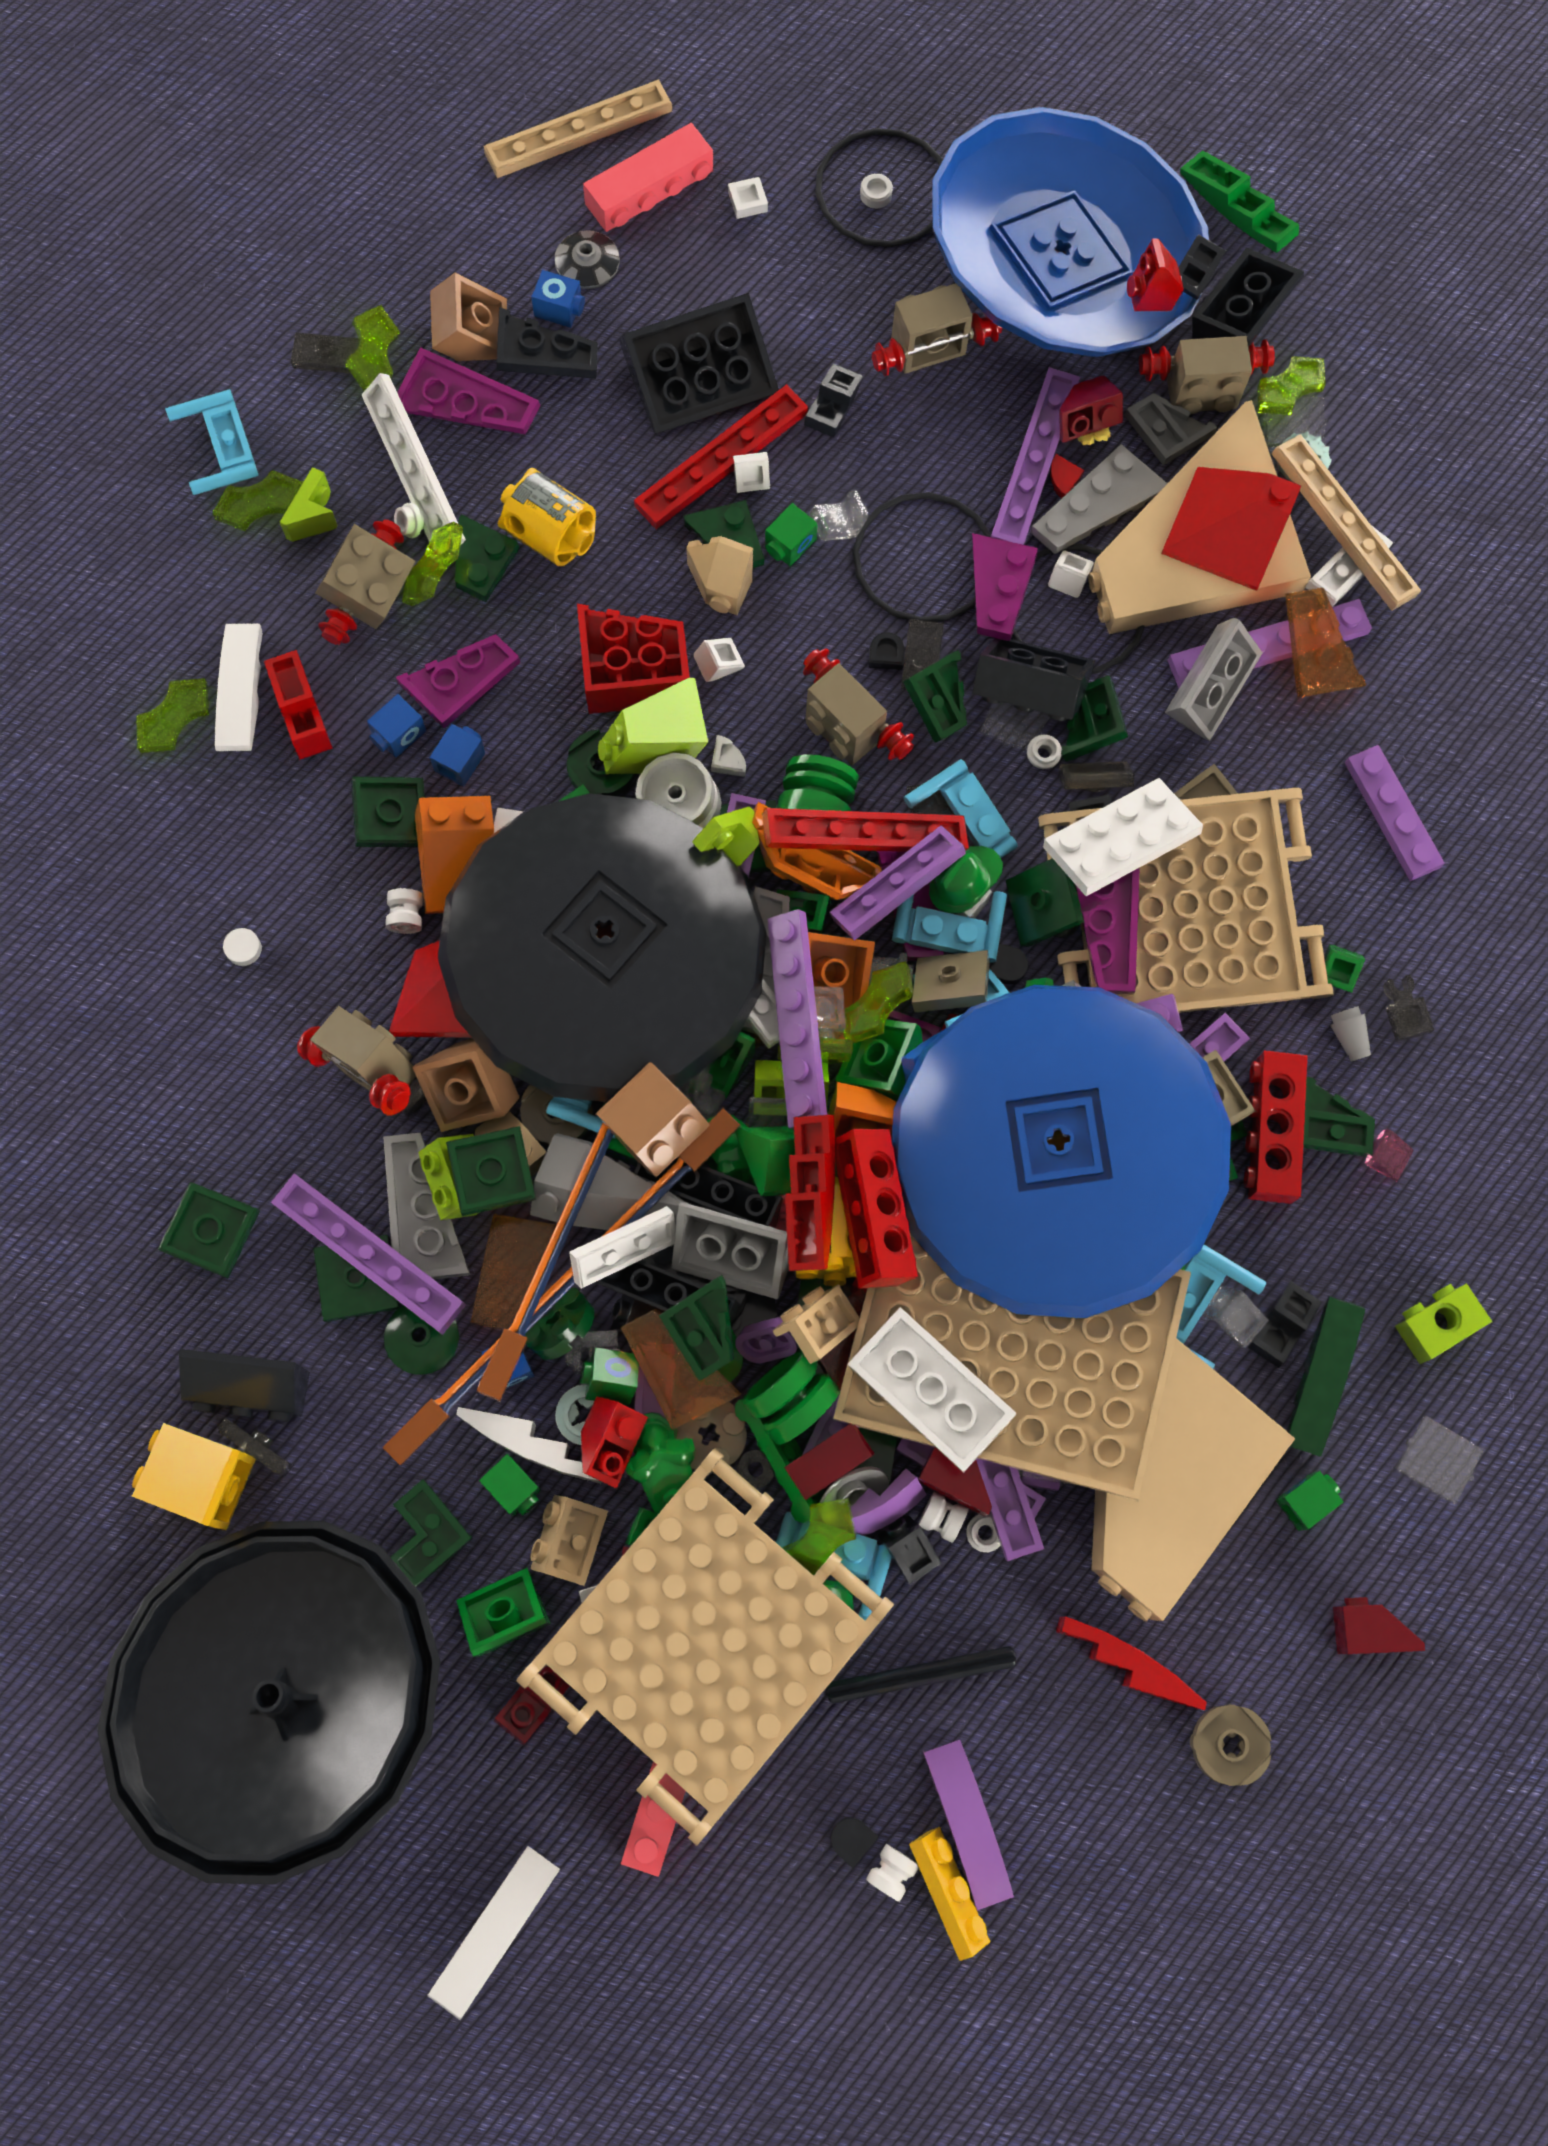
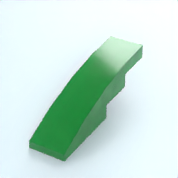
[1180,150,1299,253]

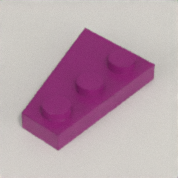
[972,533,1038,641]
[396,634,520,729]

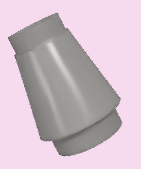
[1330,1006,1372,1062]

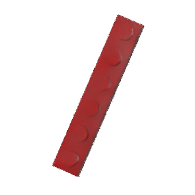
[634,384,808,529]
[762,808,969,852]

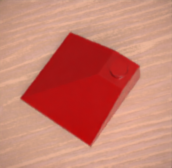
[1161,467,1301,591]
[389,940,472,1038]

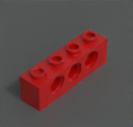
[1244,1050,1308,1204]
[835,1129,918,1288]

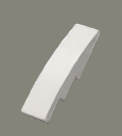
[215,624,263,751]
[456,1407,601,1484]
[427,1846,560,2020]

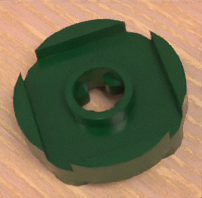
[567,730,636,796]
[525,1288,595,1360]

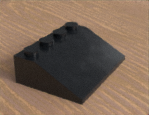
[619,293,779,434]

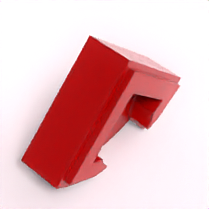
[1050,454,1084,499]

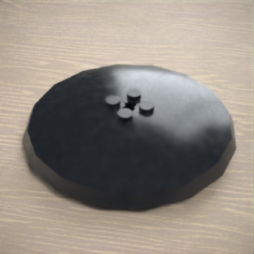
[97,1521,440,1885]

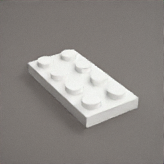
[1043,778,1203,896]
[848,1307,1016,1473]

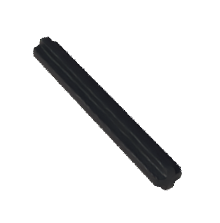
[826,1646,1016,1704]

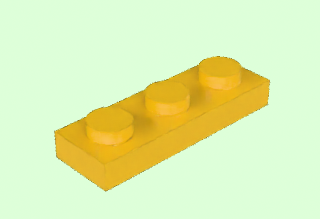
[909,1827,990,1961]

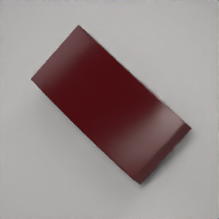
[784,1423,875,1500]
[494,1665,570,1746]

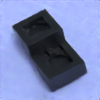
[1178,234,1226,300]
[804,364,863,438]
[1247,1281,1322,1368]

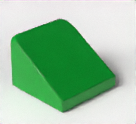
[1324,944,1365,993]

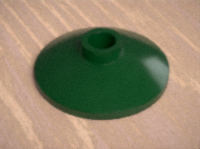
[384,1305,459,1375]

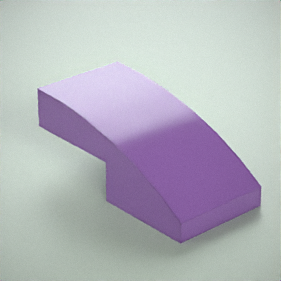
[843,1469,927,1536]

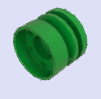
[777,754,859,811]

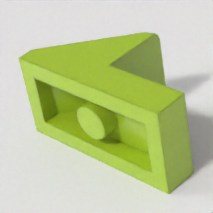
[280,467,338,542]
[692,806,759,866]

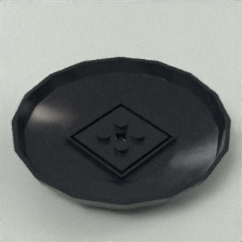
[438,793,767,1102]

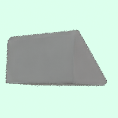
[1165,618,1262,741]
[671,1202,789,1299]

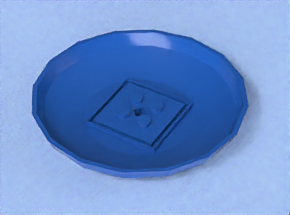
[932,107,1209,357]
[892,985,1231,1318]

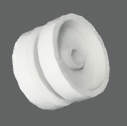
[635,753,722,827]

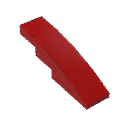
[785,1115,835,1271]
[1056,1616,1207,1710]

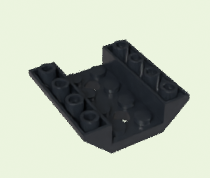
[594,1157,783,1324]

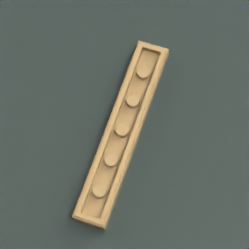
[483,79,672,178]
[1271,434,1421,611]

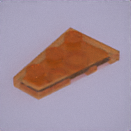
[1285,587,1367,697]
[470,1214,556,1330]
[621,1309,741,1430]

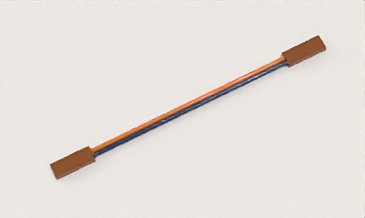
[382,1108,740,1465]
[476,1123,614,1402]

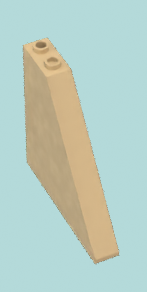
[1088,400,1311,634]
[1091,1338,1295,1622]

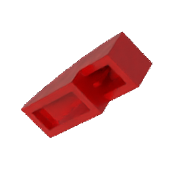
[264,650,333,760]

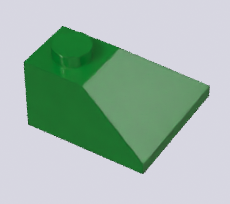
[835,1016,923,1102]

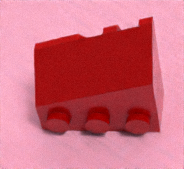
[577,604,690,714]

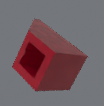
[1059,375,1123,443]

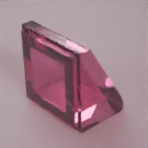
[1364,1128,1414,1182]

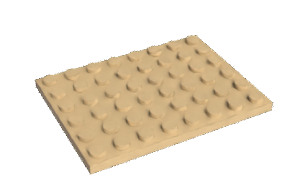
[833,1231,1191,1501]

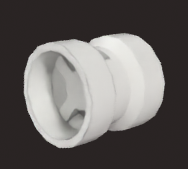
[386,888,423,934]
[918,1491,968,1543]
[866,1844,919,1902]

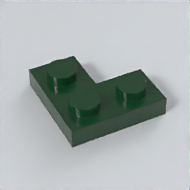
[391,1479,473,1588]

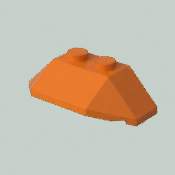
[752,802,882,900]

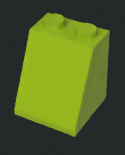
[598,678,708,774]

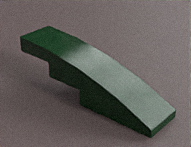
[1287,1295,1365,1457]

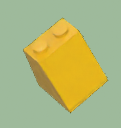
[132,1423,256,1530]

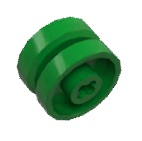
[741,1349,840,1445]

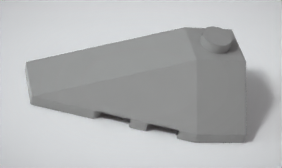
[530,1133,688,1230]

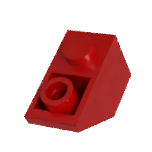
[1127,238,1184,311]
[581,1396,648,1489]

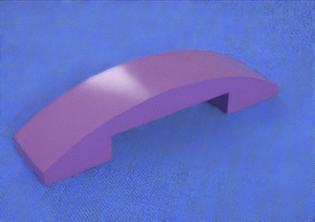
[923,1739,1014,1910]

